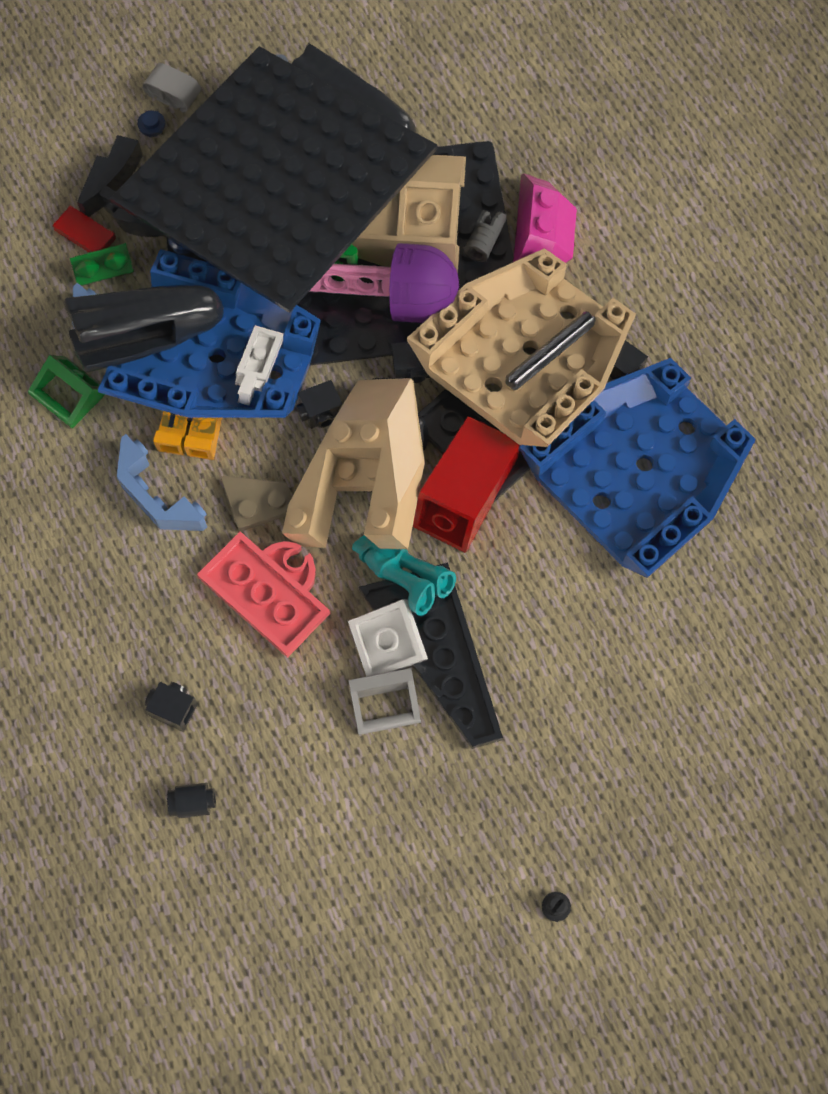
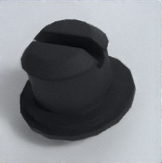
[542,892,571,922]

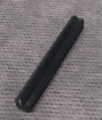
[505,311,596,391]

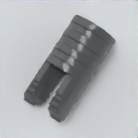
[464,210,507,262]

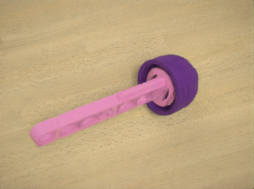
[310,243,459,323]

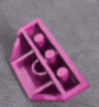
[513,173,577,263]

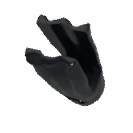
[292,43,416,132]
[64,285,224,372]

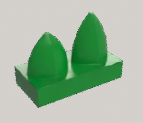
[70,243,134,286]

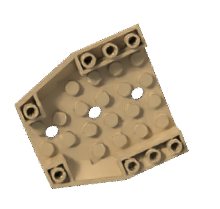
[407,248,636,447]

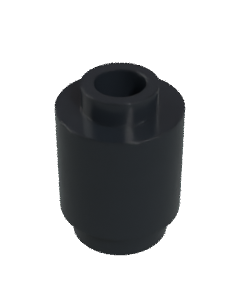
[167,782,216,819]

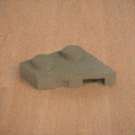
[221,476,292,532]

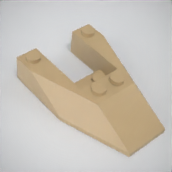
[282,378,425,549]

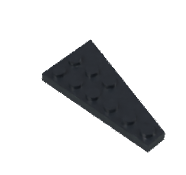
[359,562,503,749]

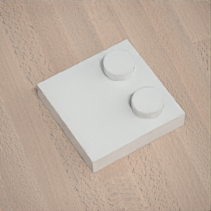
[348,599,428,677]

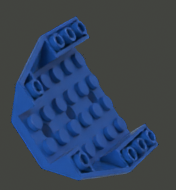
[98,249,321,418]
[519,358,756,578]

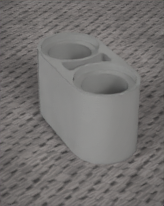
[142,63,201,112]

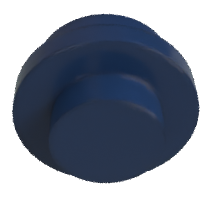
[137,110,166,137]

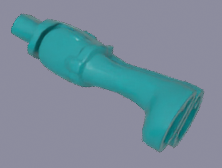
[352,535,456,616]

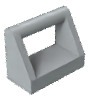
[348,668,421,735]

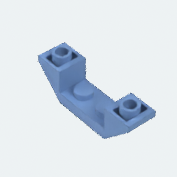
[117,434,207,531]

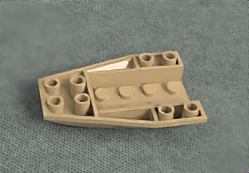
[352,155,466,274]

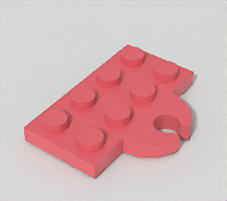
[197,532,330,658]

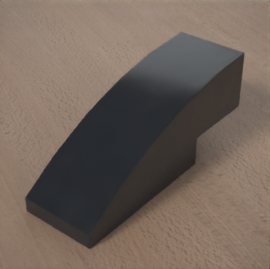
[77,135,143,217]

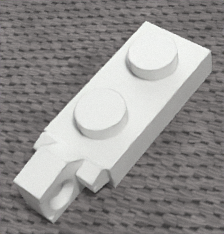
[235,325,284,405]

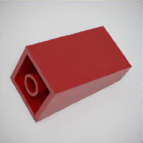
[412,416,521,553]

